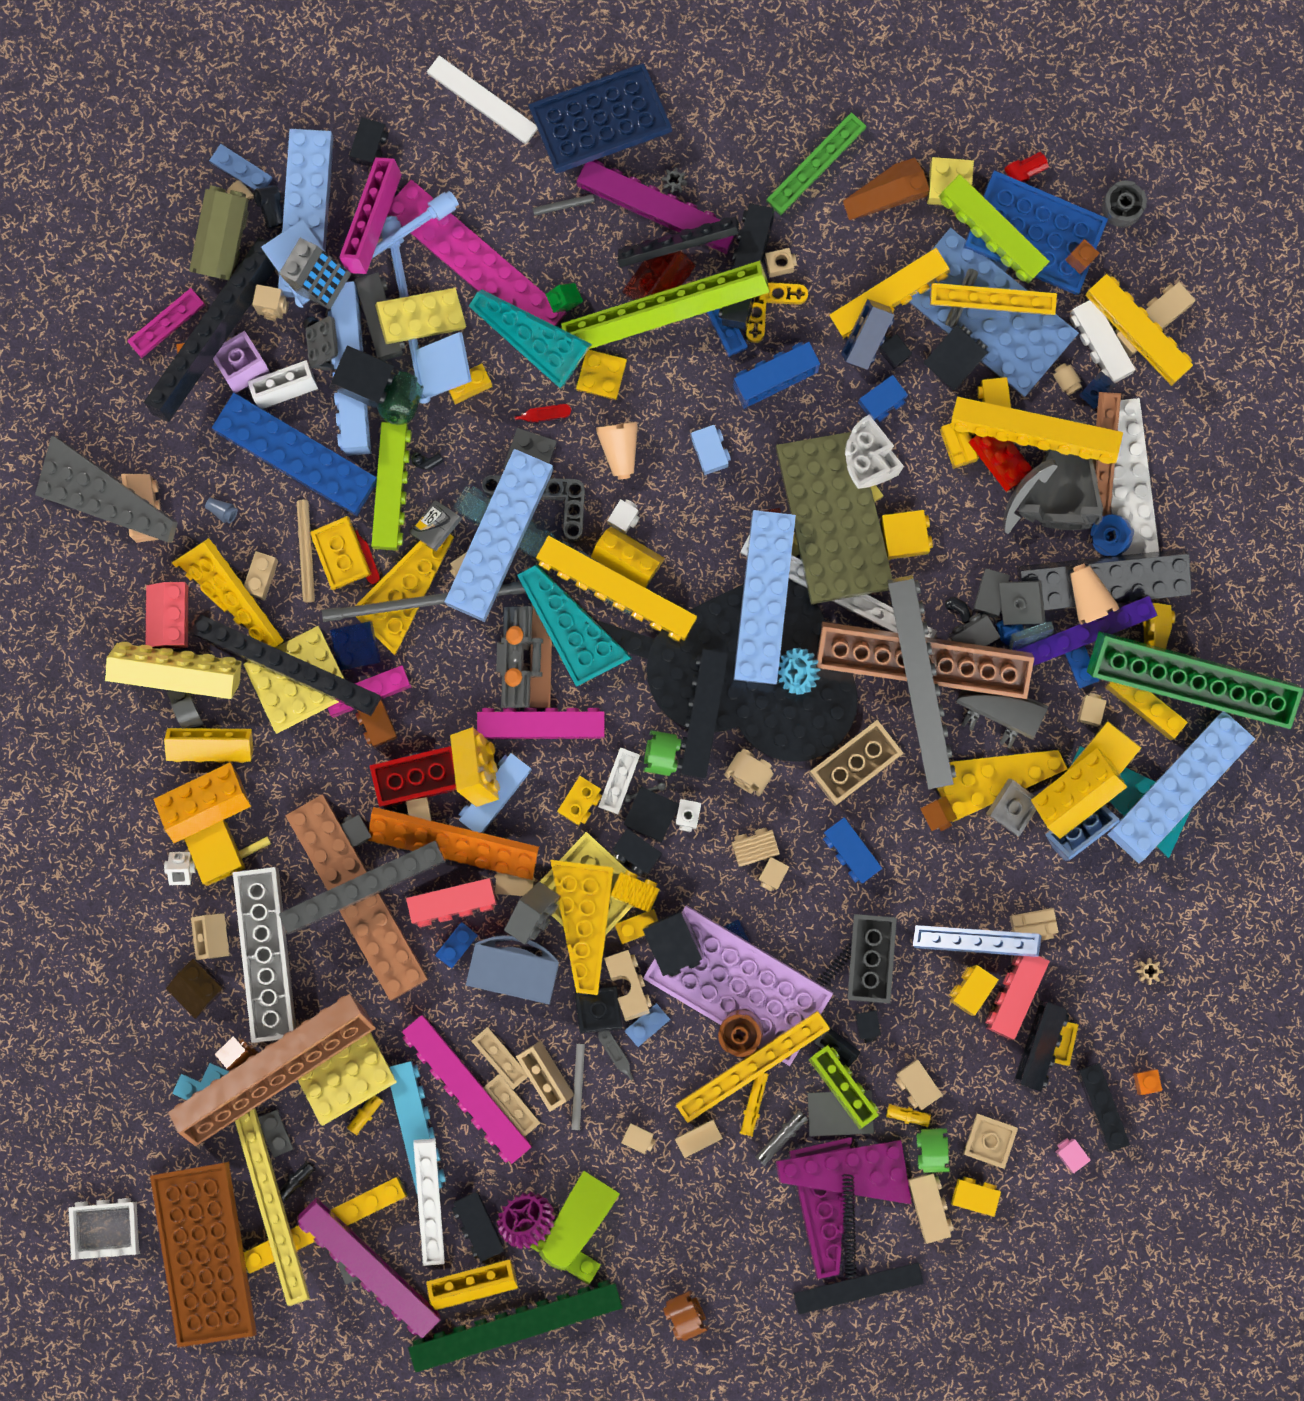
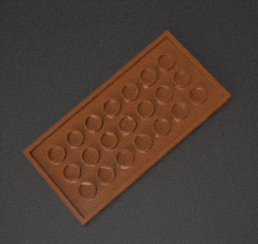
[150,1162,257,1348]

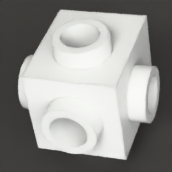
[164,852,196,885]

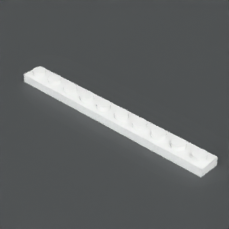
[740,535,937,638]

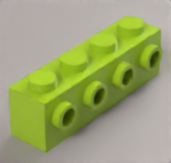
[808,1045,879,1129]

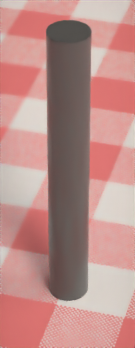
[533,194,595,216]

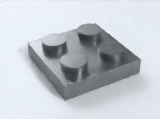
[986,778,1036,837]

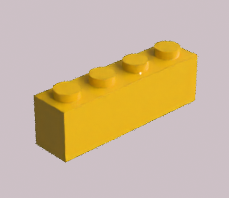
[1105,682,1188,741]
[164,728,253,763]
[426,1260,518,1310]

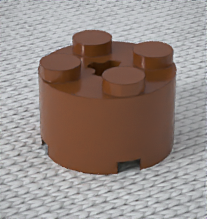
[718,1010,763,1057]
[663,1290,709,1341]

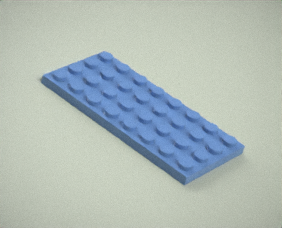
[909,228,1079,398]

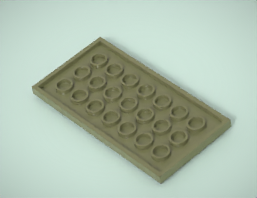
[776,432,892,604]

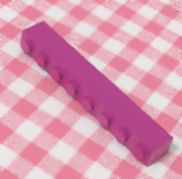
[402,1015,532,1164]

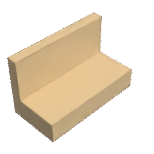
[675,1119,723,1158]

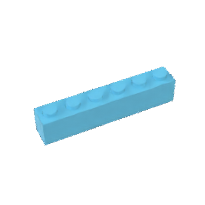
[389,1061,446,1194]

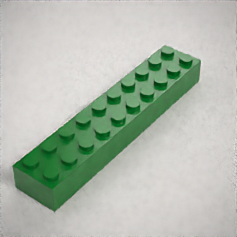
[1086,631,1304,729]

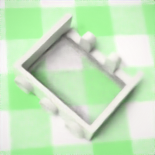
[69,1198,140,1260]

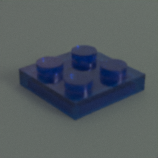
[330,621,381,671]

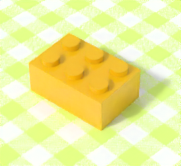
[450,727,500,807]

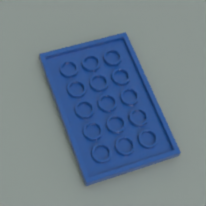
[963,170,1108,295]

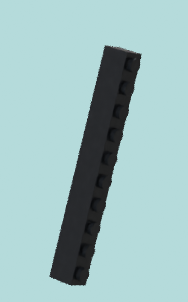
[144,237,276,422]

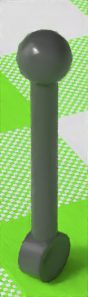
[624,782,666,803]

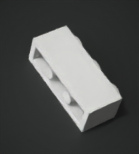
[247,360,318,409]

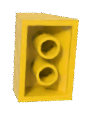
[591,526,665,588]

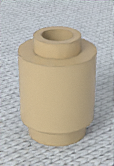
[1053,363,1082,396]

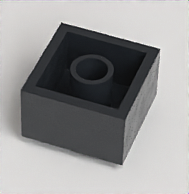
[612,829,662,877]

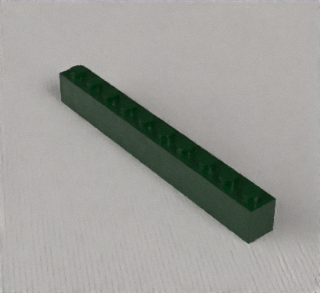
[408,1279,623,1373]

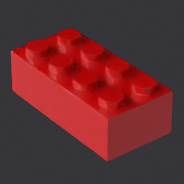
[369,746,457,809]

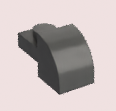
[167,690,204,729]

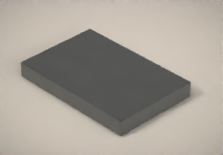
[807,1090,874,1136]

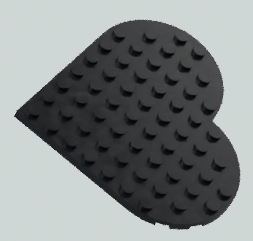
[647,579,857,762]

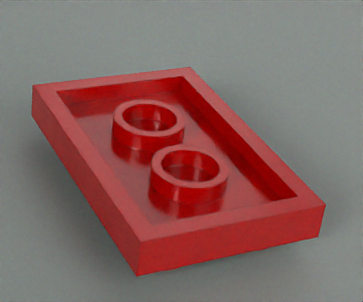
[968,435,1033,492]

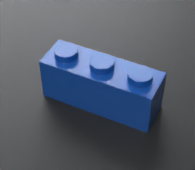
[823,817,882,884]

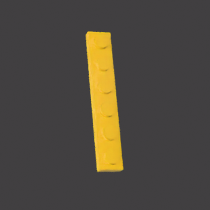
[930,283,1057,315]

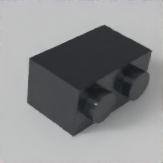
[349,117,389,167]

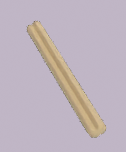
[297,500,315,603]

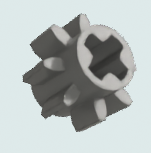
[661,168,687,195]

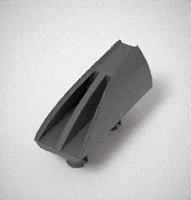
[956,690,1048,748]

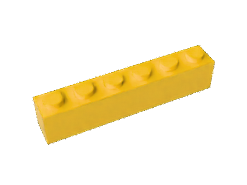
[829,248,950,339]
[1085,274,1193,386]

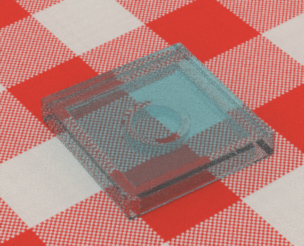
[1009,621,1054,650]

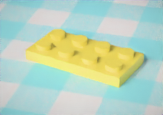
[375,288,466,344]

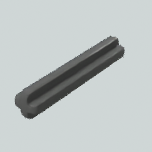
[945,268,978,328]

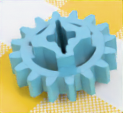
[778,648,821,694]

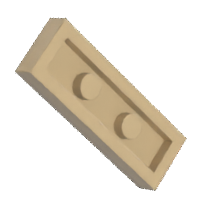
[472,1027,528,1090]
[483,1074,540,1137]

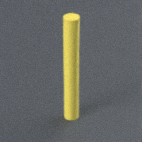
[239,836,271,859]

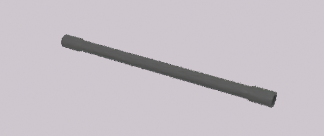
[321,581,526,622]

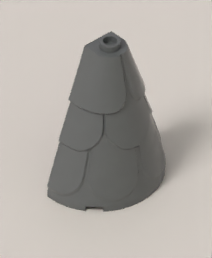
[1018,419,1103,530]

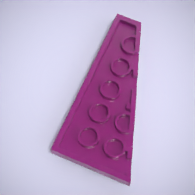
[776,1140,912,1204]

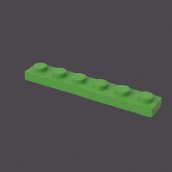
[766,112,866,215]

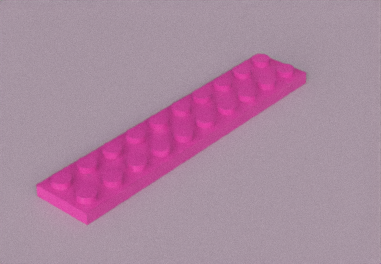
[388,179,567,326]

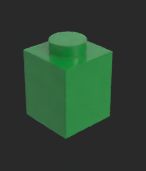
[545,283,583,313]

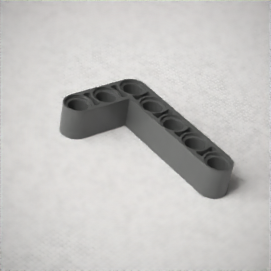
[482,475,585,542]

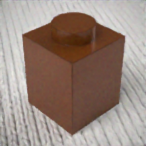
[1065,239,1100,274]
[920,796,957,831]

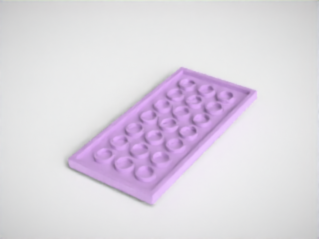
[643,905,833,1066]

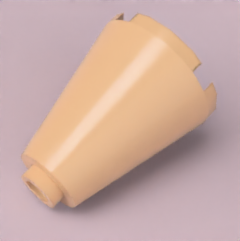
[596,422,638,480]
[1070,563,1119,625]

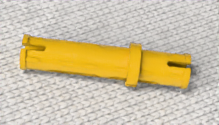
[740,1073,769,1137]

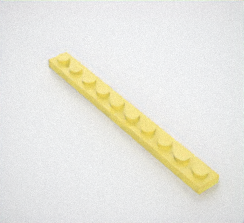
[235,1108,310,1306]

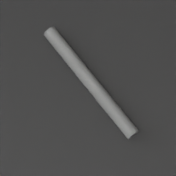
[571,1044,585,1130]

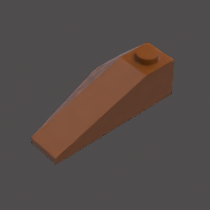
[843,158,930,221]

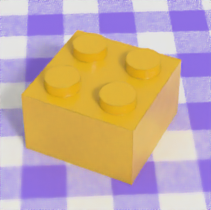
[949,965,999,1016]

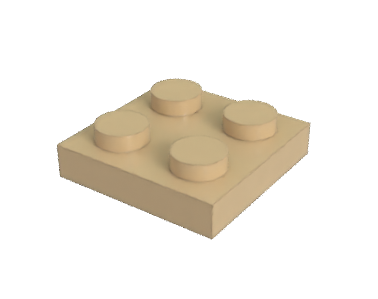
[963,1114,1018,1169]

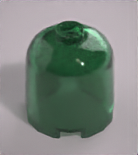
[377,371,424,425]

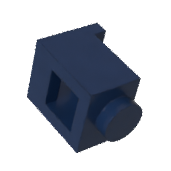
[1079,371,1116,409]

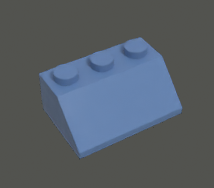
[1045,805,1120,861]

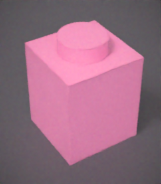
[1055,1138,1091,1173]

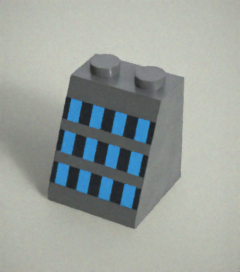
[279,238,351,309]

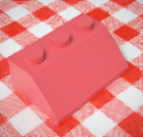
[146,582,189,648]

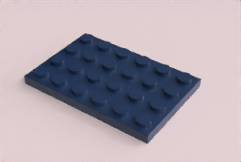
[528,63,672,174]

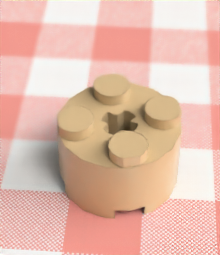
[724,749,773,796]

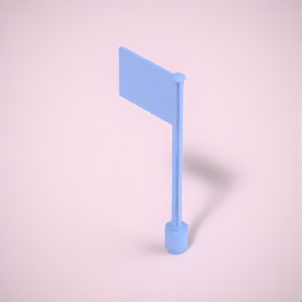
[261,191,459,308]
[381,216,471,404]

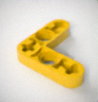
[746,283,808,343]

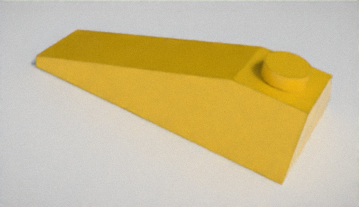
[1143,603,1175,649]

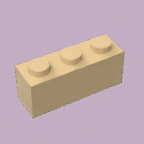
[516,1041,574,1111]
[908,1173,953,1244]

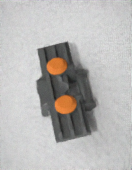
[496,606,543,708]

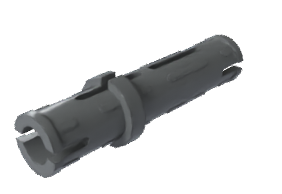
[755,1110,809,1166]

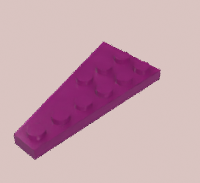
[789,1137,852,1279]

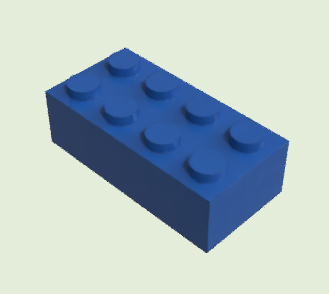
[733,342,820,409]

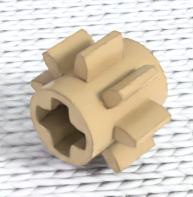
[1135,958,1163,985]

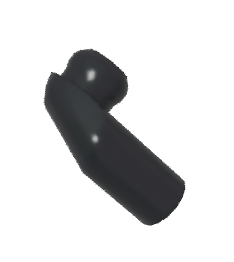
[411,453,444,471]
[945,597,971,623]

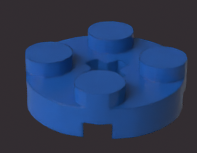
[1091,514,1134,556]

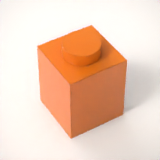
[1133,1069,1162,1095]

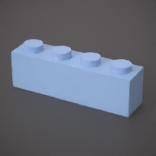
[459,753,532,833]

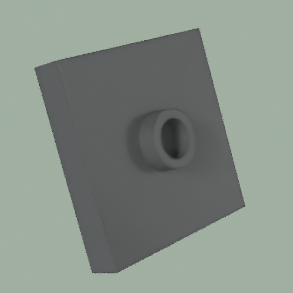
[999,581,1046,625]

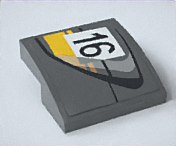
[409,500,462,551]

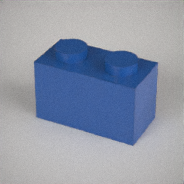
[858,375,908,422]

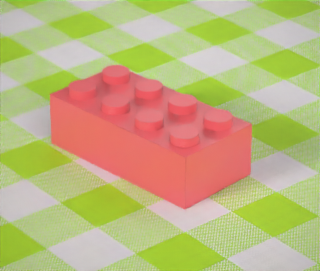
[406,878,498,927]
[985,955,1050,1040]

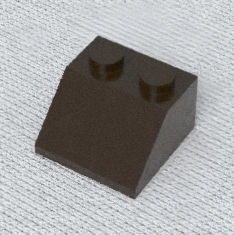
[166,958,226,1019]

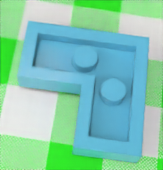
[172,1063,229,1100]

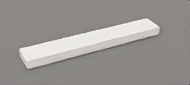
[427,56,537,144]
[414,1138,445,1266]

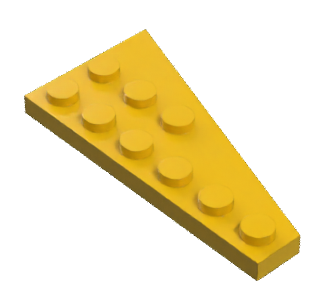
[355,534,454,656]
[172,538,284,648]
[936,750,1067,822]
[550,860,614,995]

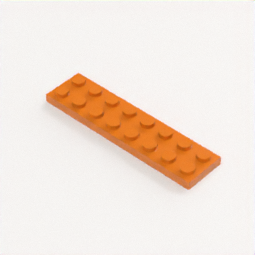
[368,807,539,880]

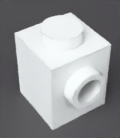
[607,499,640,534]
[676,799,701,832]

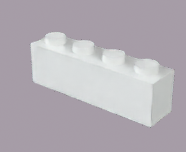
[1070,300,1136,383]

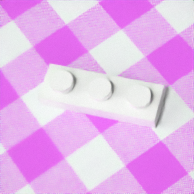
[598,748,640,815]

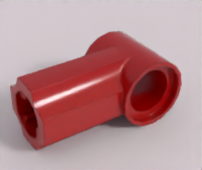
[1004,151,1049,183]

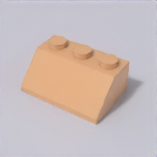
[121,474,161,543]

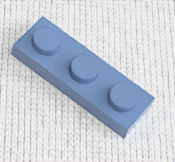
[209,144,273,190]

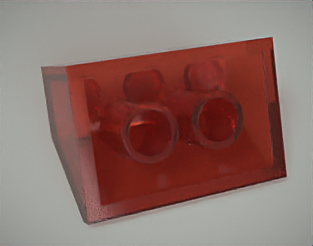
[622,251,696,300]

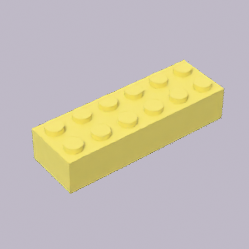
[105,642,242,699]

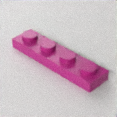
[127,288,205,358]

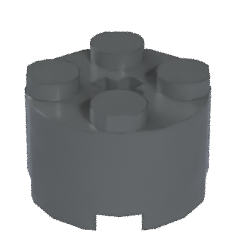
[1102,180,1147,228]

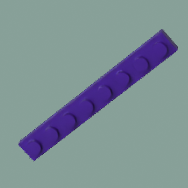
[1016,596,1158,667]

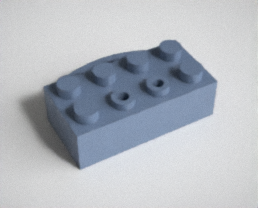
[466,936,559,1004]

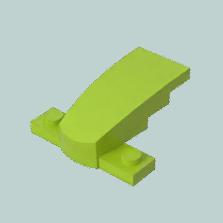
[531,1171,620,1285]

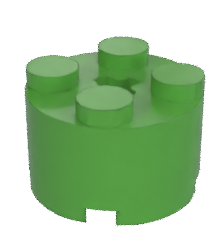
[644,730,681,776]
[917,1128,949,1173]

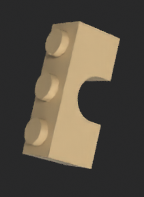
[604,950,652,1021]

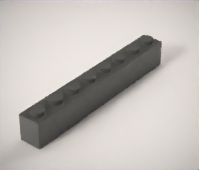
[279,841,446,934]

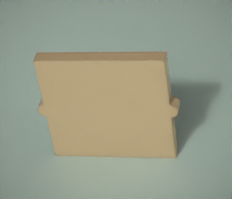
[494,872,536,896]

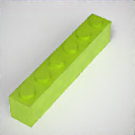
[939,174,1050,283]
[372,422,411,551]

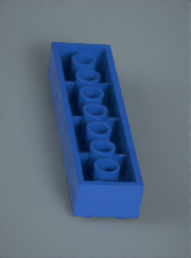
[212,392,377,517]

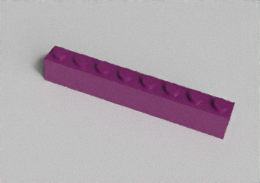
[577,160,736,255]
[298,1197,440,1338]

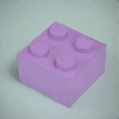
[213,331,270,393]

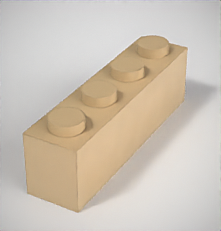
[1115,282,1196,357]

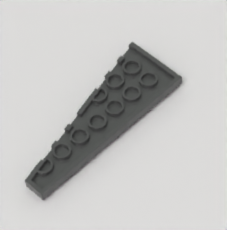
[35,436,178,543]

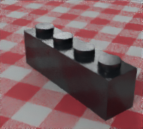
[1076,1063,1130,1152]

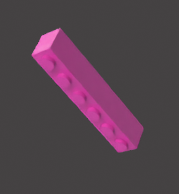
[339,158,402,274]
[477,708,605,739]

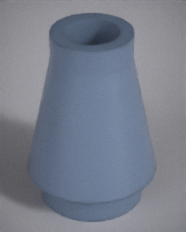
[205,498,238,524]

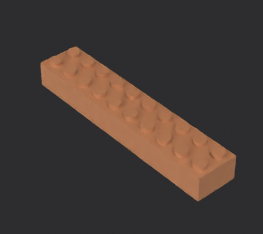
[816,622,1034,699]
[285,794,429,1001]
[168,994,376,1147]

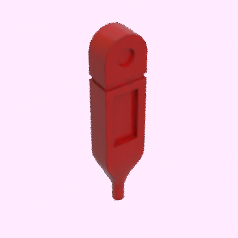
[515,404,571,423]
[355,530,380,584]

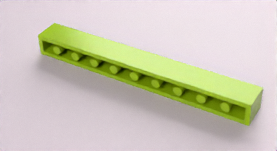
[561,261,770,349]

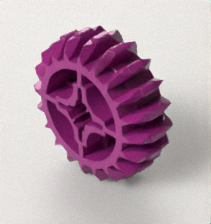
[497,1192,555,1250]

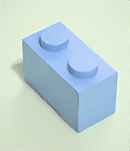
[691,425,731,475]

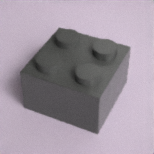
[504,882,560,944]

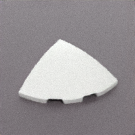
[845,415,904,489]

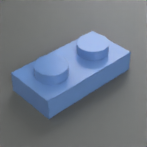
[625,1003,670,1047]

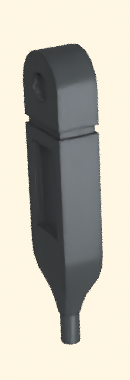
[598,1031,634,1081]

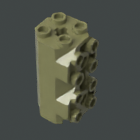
[189,185,249,280]

